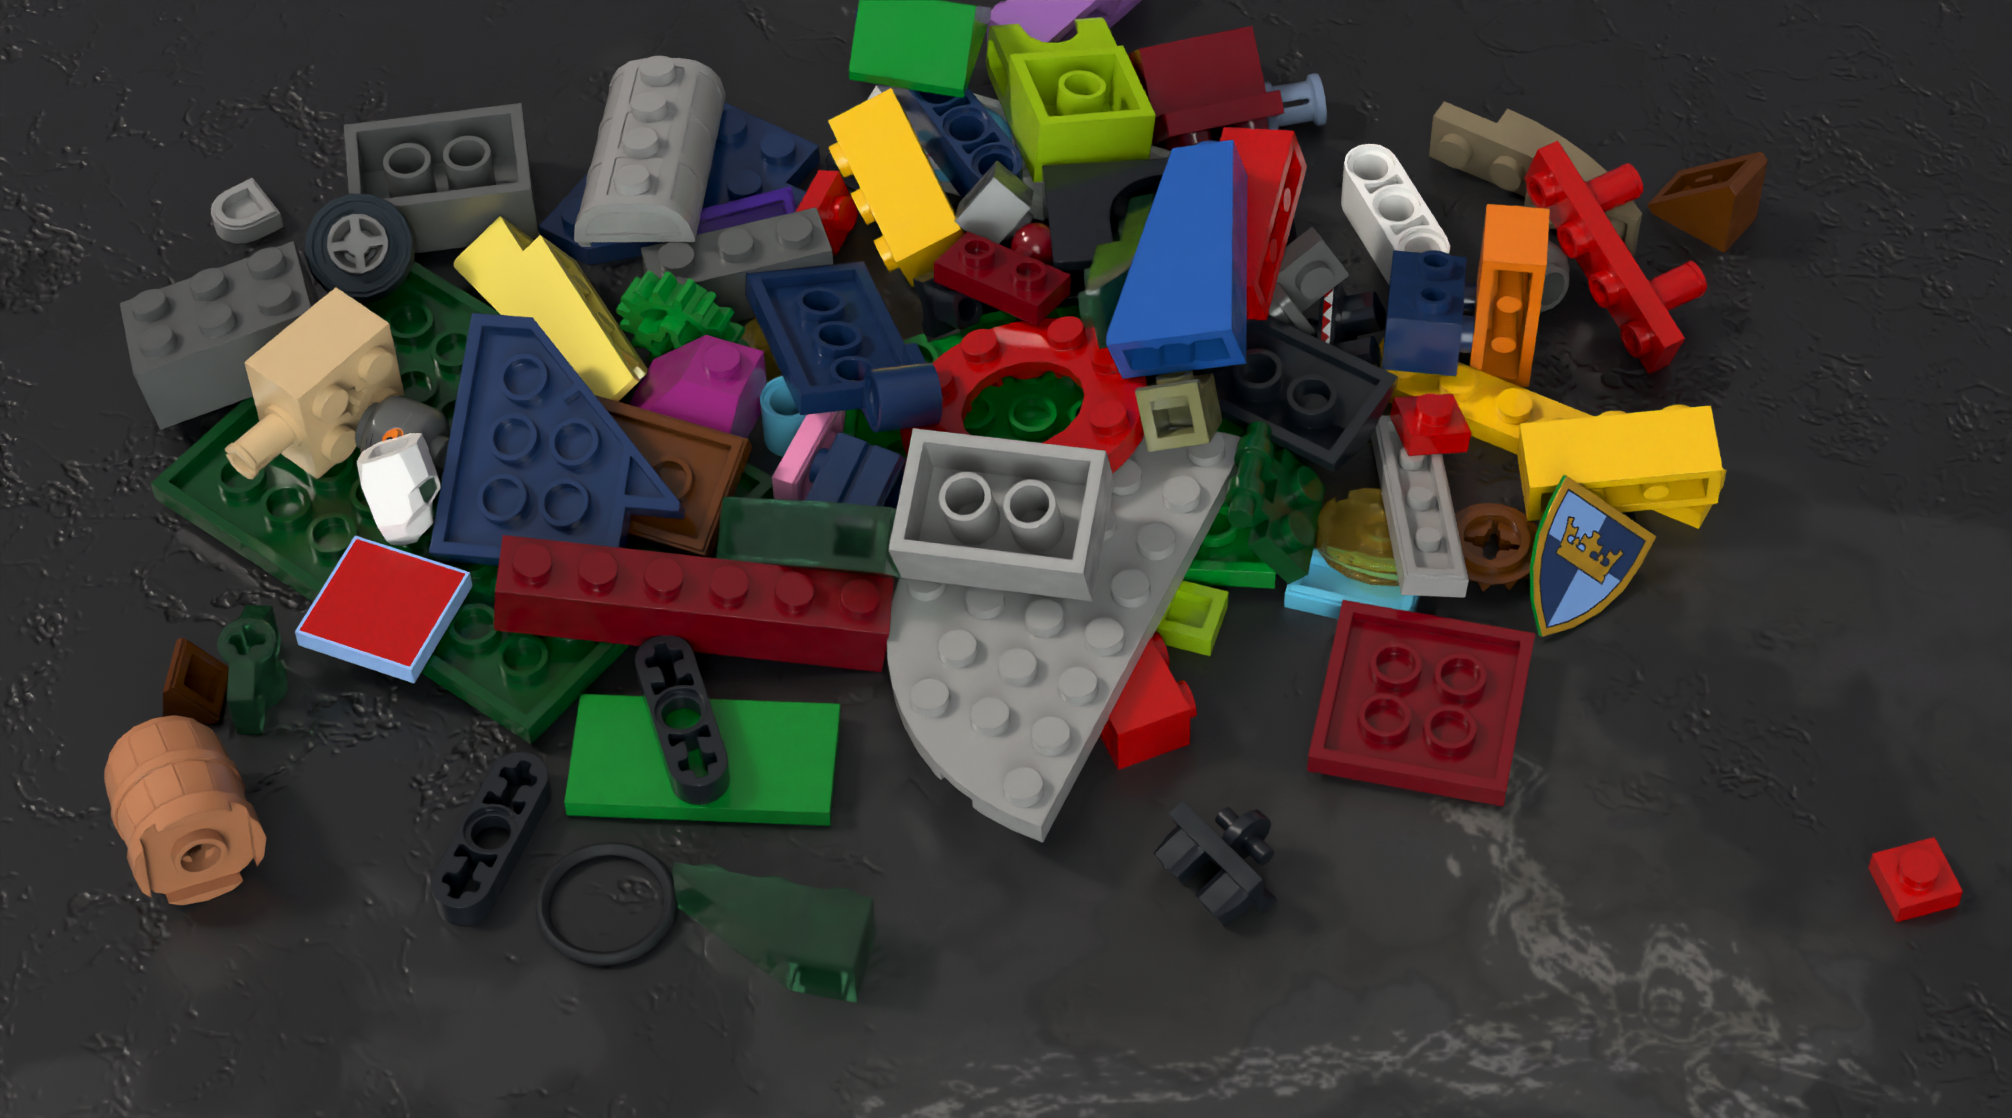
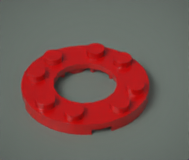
[900,316,1148,473]

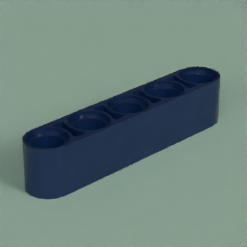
[855,7,1023,199]

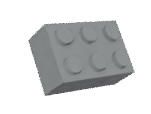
[888,428,1115,601]

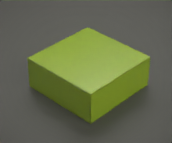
[1156,580,1229,656]

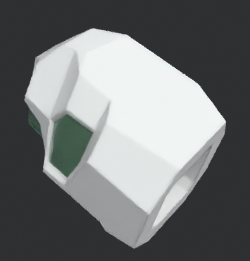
[357,433,441,546]

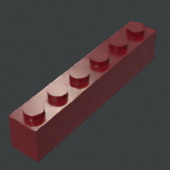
[494,535,894,672]

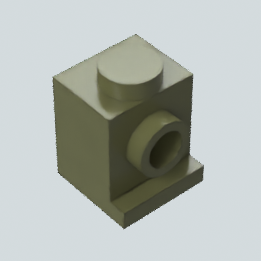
[1135,370,1223,452]

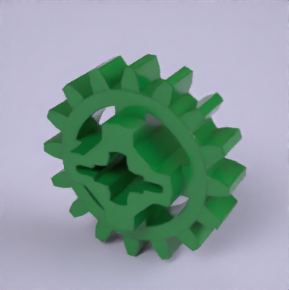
[616,271,748,363]

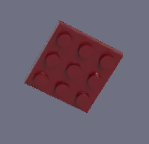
[1307,600,1535,807]

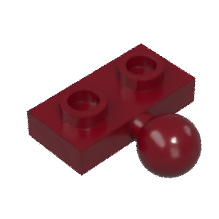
[934,223,1071,326]

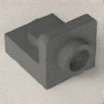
[1269,226,1350,335]

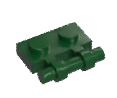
[1225,421,1326,584]

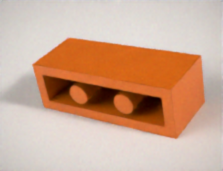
[1469,204,1550,387]

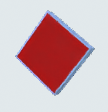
[295,536,473,683]

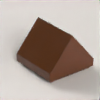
[162,637,232,724]

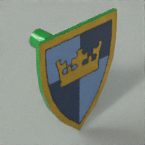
[1530,475,1656,637]

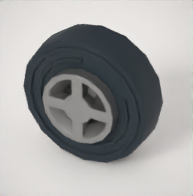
[304,193,415,303]

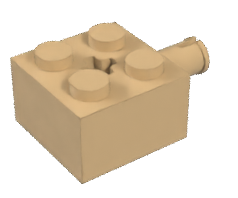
[225,287,405,479]

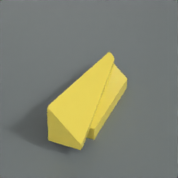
[454,216,648,402]

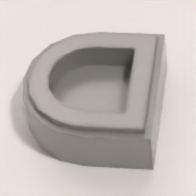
[211,178,284,244]

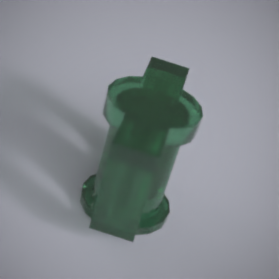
[217,605,288,735]

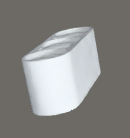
[1341,144,1450,285]

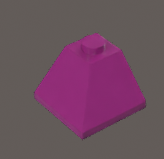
[628,335,767,438]

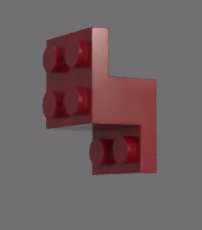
[1128,26,1285,151]

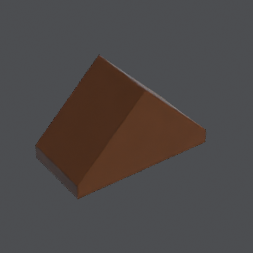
[1647,151,1768,253]

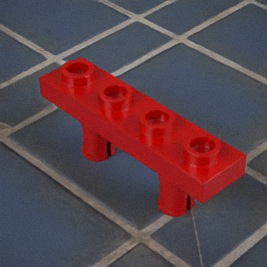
[1524,141,1707,374]

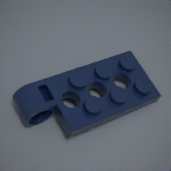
[745,261,942,432]

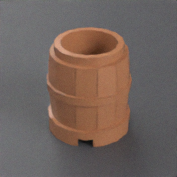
[104,715,267,905]

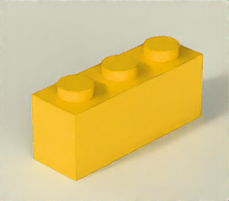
[828,88,965,287]
[1517,405,1723,521]

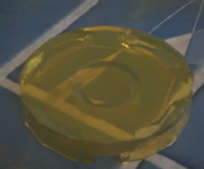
[1316,488,1399,586]

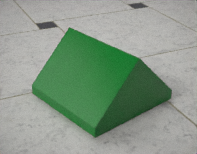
[849,0,991,98]

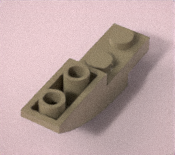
[1429,101,1642,256]

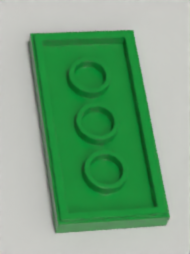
[564,694,841,826]

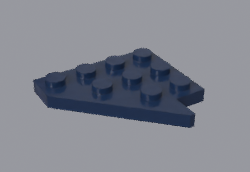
[538,102,820,265]
[429,313,685,566]

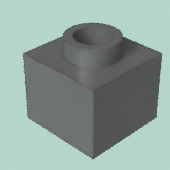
[954,161,1034,244]

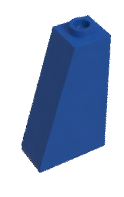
[1106,140,1248,379]

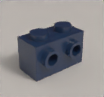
[1382,250,1477,376]

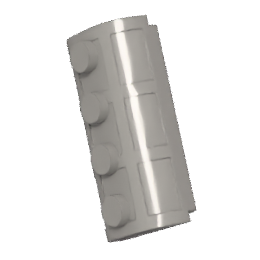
[574,56,726,247]

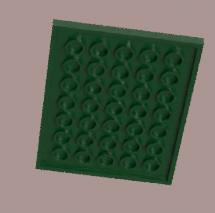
[151,261,774,744]

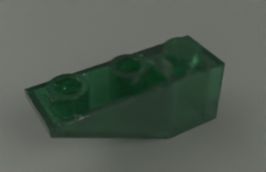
[716,497,904,579]
[672,862,876,1003]

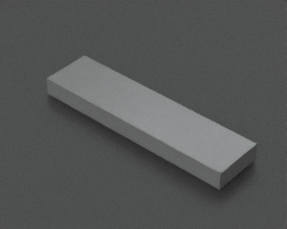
[1371,415,1469,597]

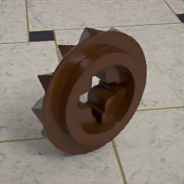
[1455,503,1538,592]

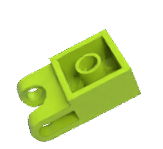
[985,17,1156,183]

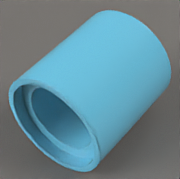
[760,376,806,457]

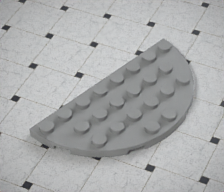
[887,427,1242,842]

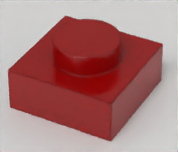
[795,170,859,256]
[1390,393,1472,456]
[1868,837,1963,923]

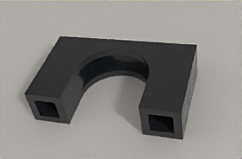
[1042,158,1297,308]

